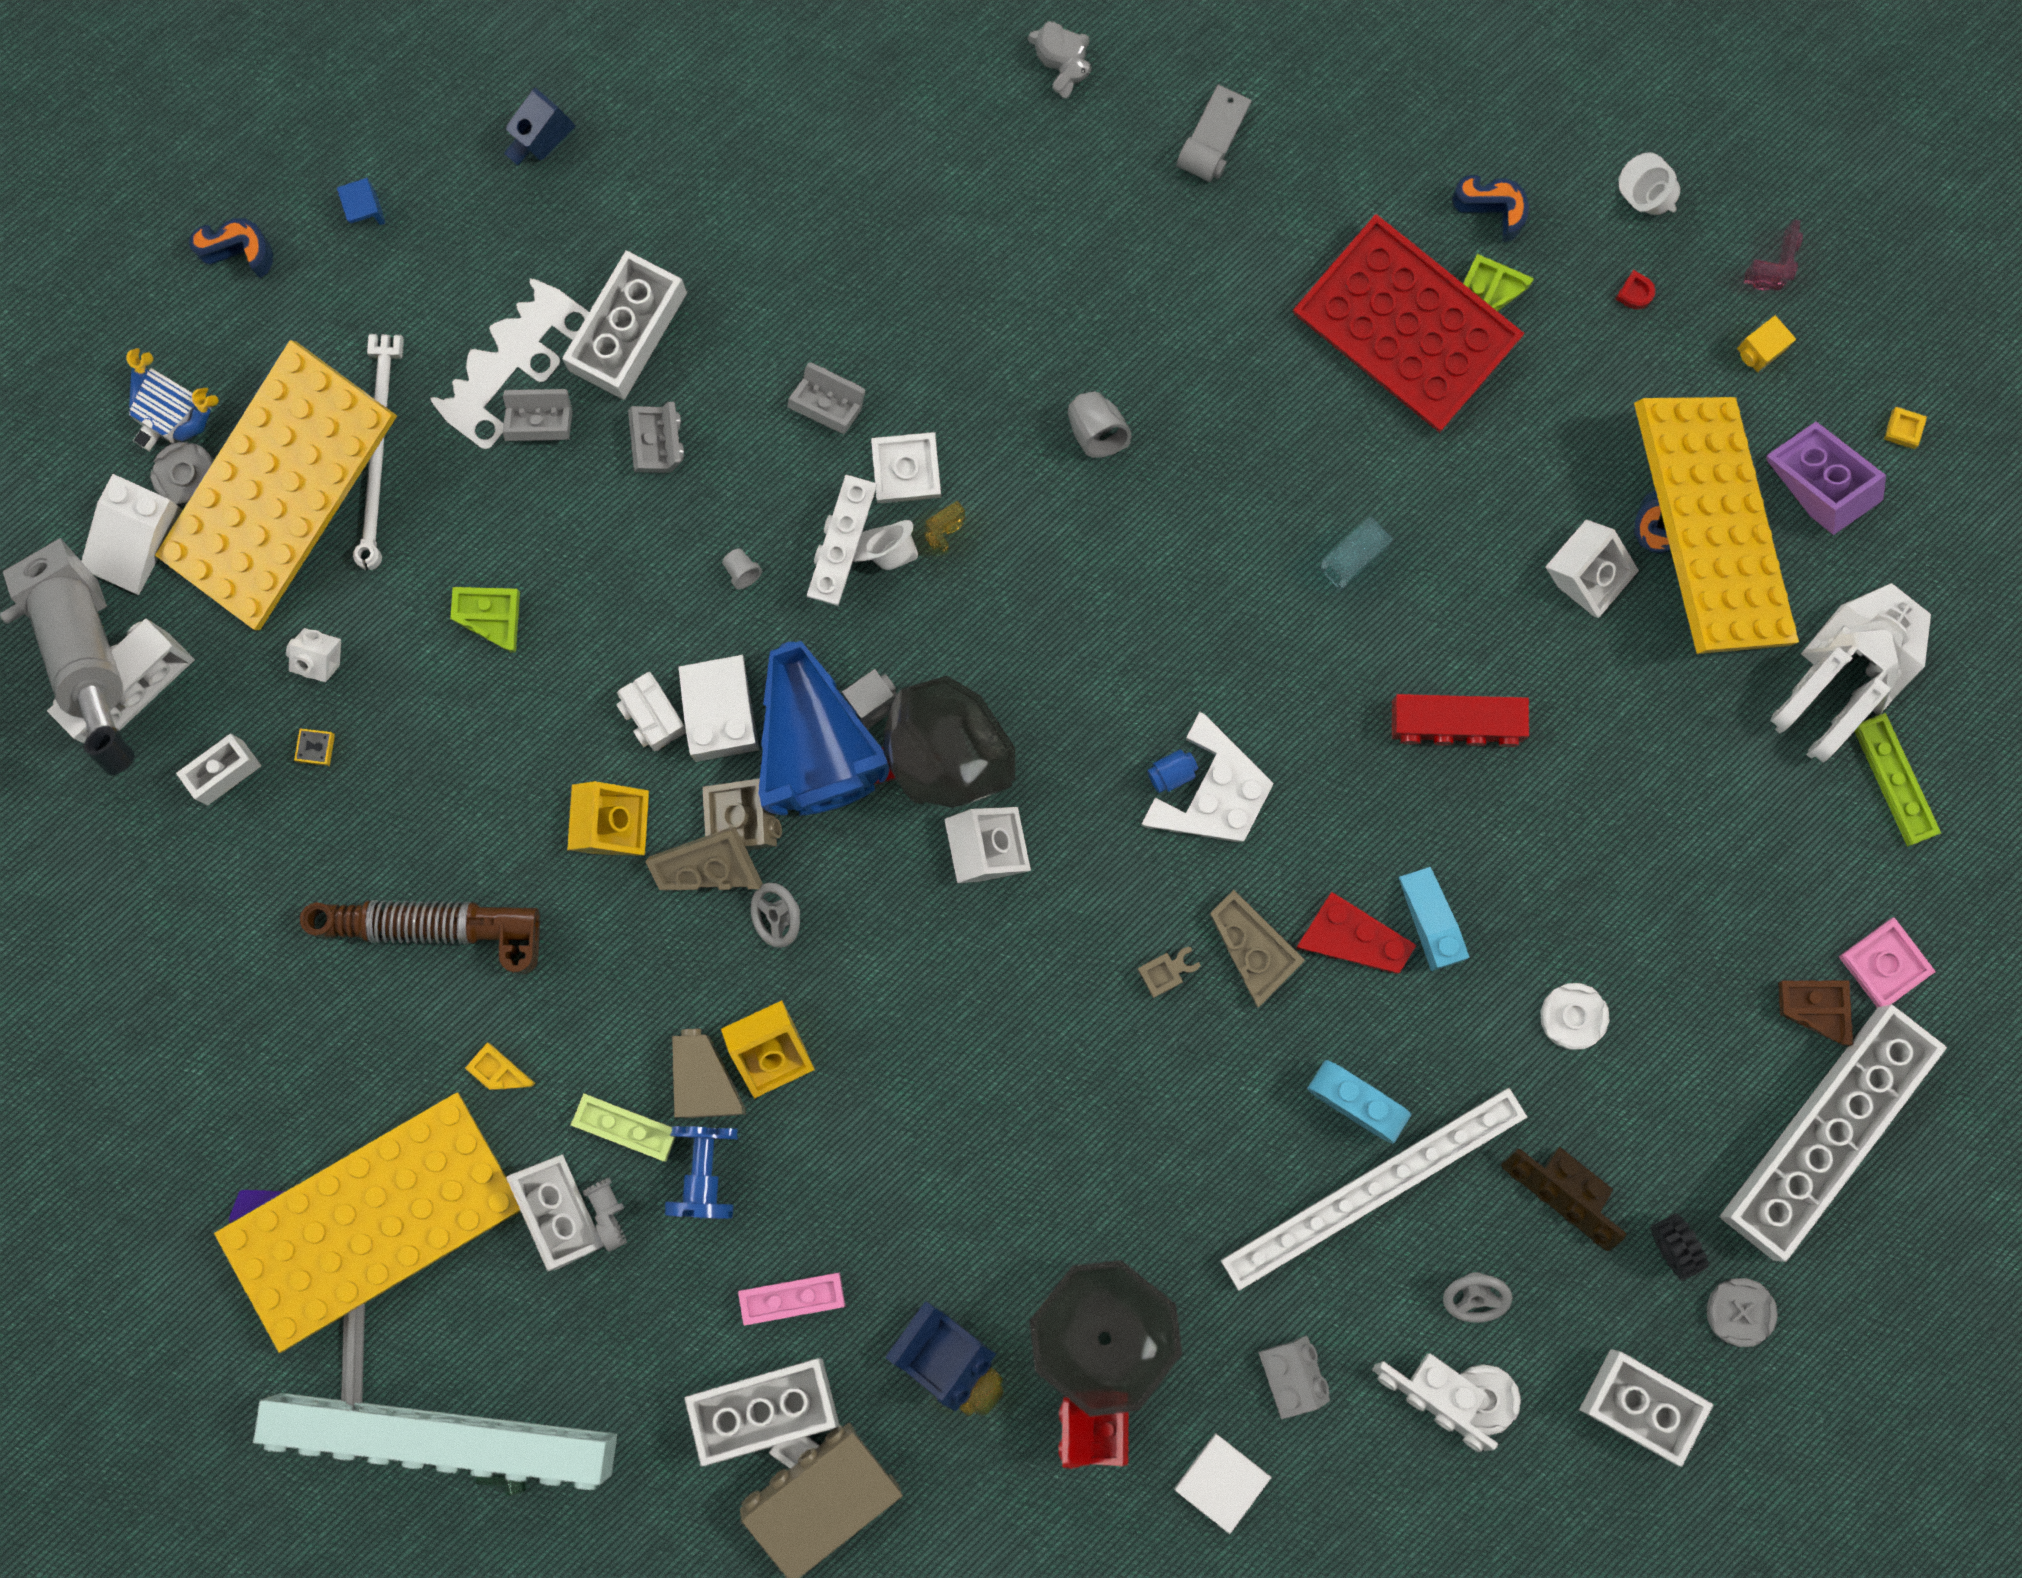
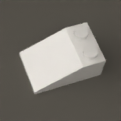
[81,474,183,595]
[679,655,760,762]

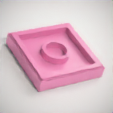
[1838,918,1936,1008]

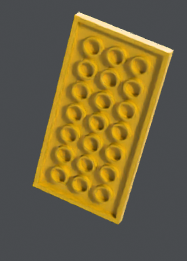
[155,340,397,630]
[1634,397,1799,654]
[214,1092,521,1353]

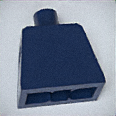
[504,88,576,166]

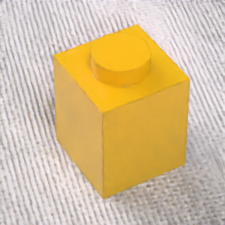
[1737,315,1796,373]

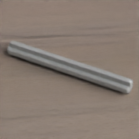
[341,1304,365,1410]

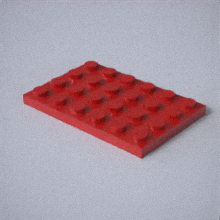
[1293,214,1524,433]

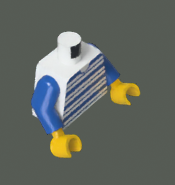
[126,348,219,452]

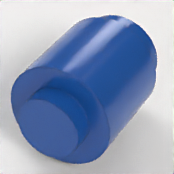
[1147,749,1198,793]

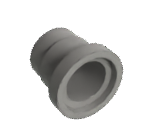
[722,549,762,589]

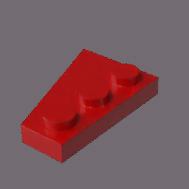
[1295,892,1417,974]

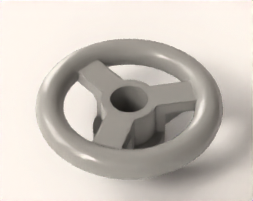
[751,883,800,948]
[1443,1273,1512,1323]

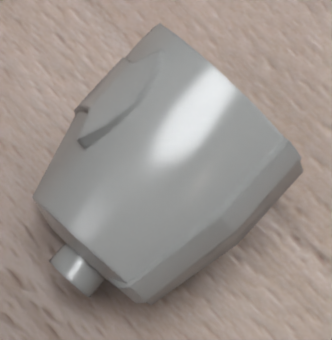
[1068,391,1131,457]

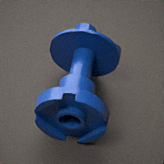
[665,1126,738,1219]

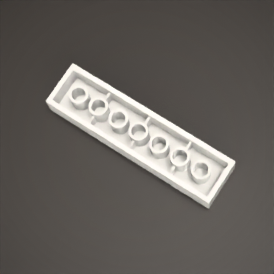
[1719,1004,1947,1262]

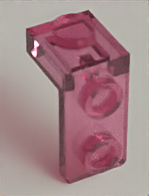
[1743,219,1803,291]

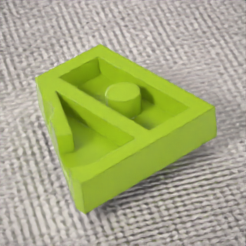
[1463,254,1534,311]
[450,587,520,653]

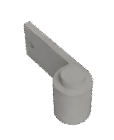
[1176,85,1252,183]

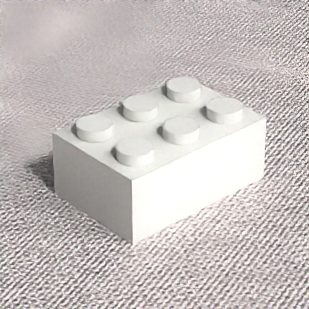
[1579,1349,1713,1467]

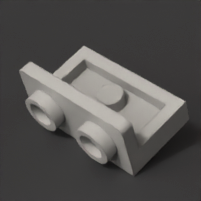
[787,362,865,434]
[503,389,572,441]
[628,402,684,473]
[1259,1336,1330,1419]

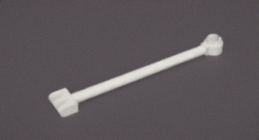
[353,334,403,570]

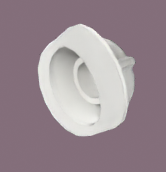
[1619,153,1680,215]
[853,520,918,570]

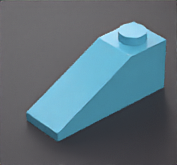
[1399,867,1470,971]

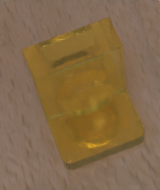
[924,500,965,555]

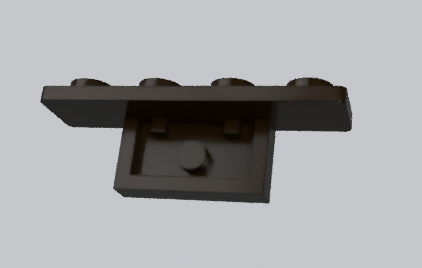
[1501,1147,1626,1251]

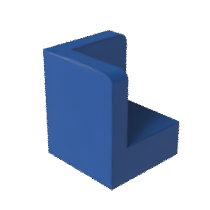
[337,178,386,225]

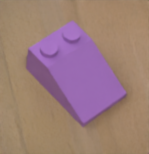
[1766,422,1886,535]

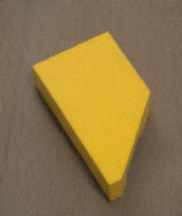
[465,1042,535,1090]

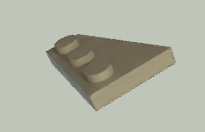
[645,826,763,890]
[1209,890,1305,1008]

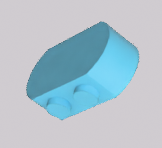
[1307,1060,1411,1144]

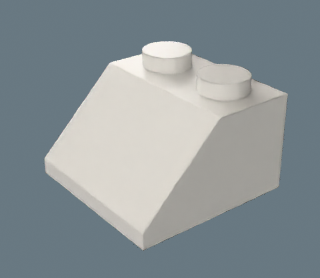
[1546,520,1639,618]
[944,807,1031,883]

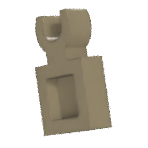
[1137,947,1201,998]

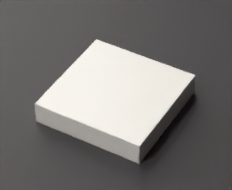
[871,432,941,503]
[1174,1433,1271,1534]

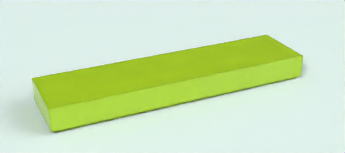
[1854,713,1941,847]

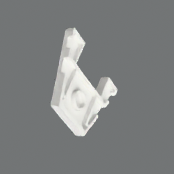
[1141,712,1274,843]

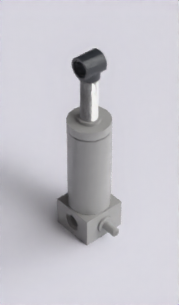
[0,538,135,775]

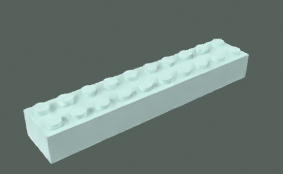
[253,1393,617,1490]

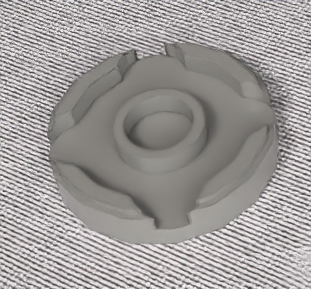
[150,442,214,506]

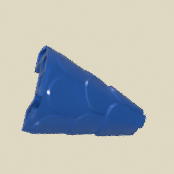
[758,641,889,816]

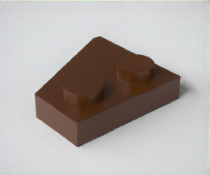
[1778,980,1853,1046]

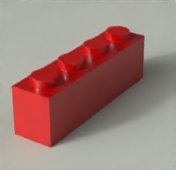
[1392,694,1529,747]

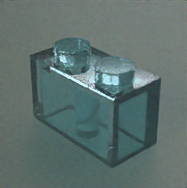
[1319,516,1393,592]

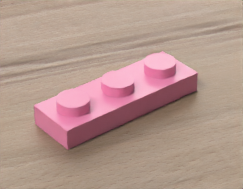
[738,1272,845,1325]

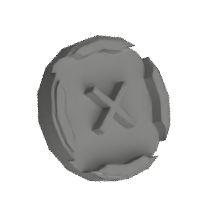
[1706,1278,1778,1347]

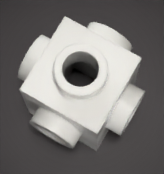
[286,628,341,682]

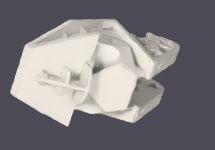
[1770,583,1931,763]

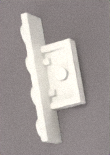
[807,475,877,606]
[1372,1353,1498,1452]

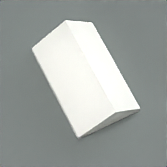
[506,1155,604,1271]

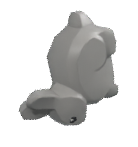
[1028,21,1091,98]

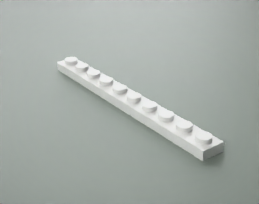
[1220,1088,1527,1291]

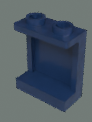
[885,1301,996,1411]

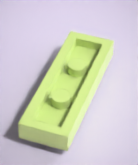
[571,1094,676,1162]

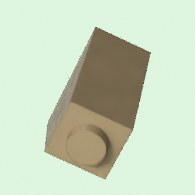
[672,1029,746,1118]

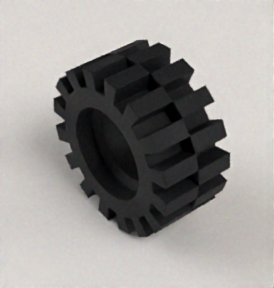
[1650,1213,1709,1281]

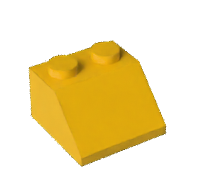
[567,781,649,856]
[721,1000,815,1098]

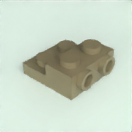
[703,778,782,850]

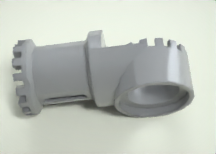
[582,1178,627,1252]

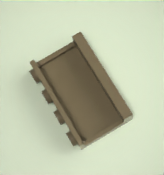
[740,1423,903,1578]

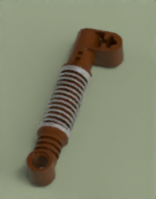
[300,900,540,975]

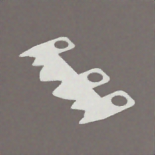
[430,279,589,449]

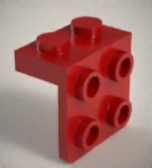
[1059,1392,1129,1469]

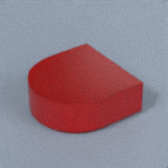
[1615,270,1655,310]

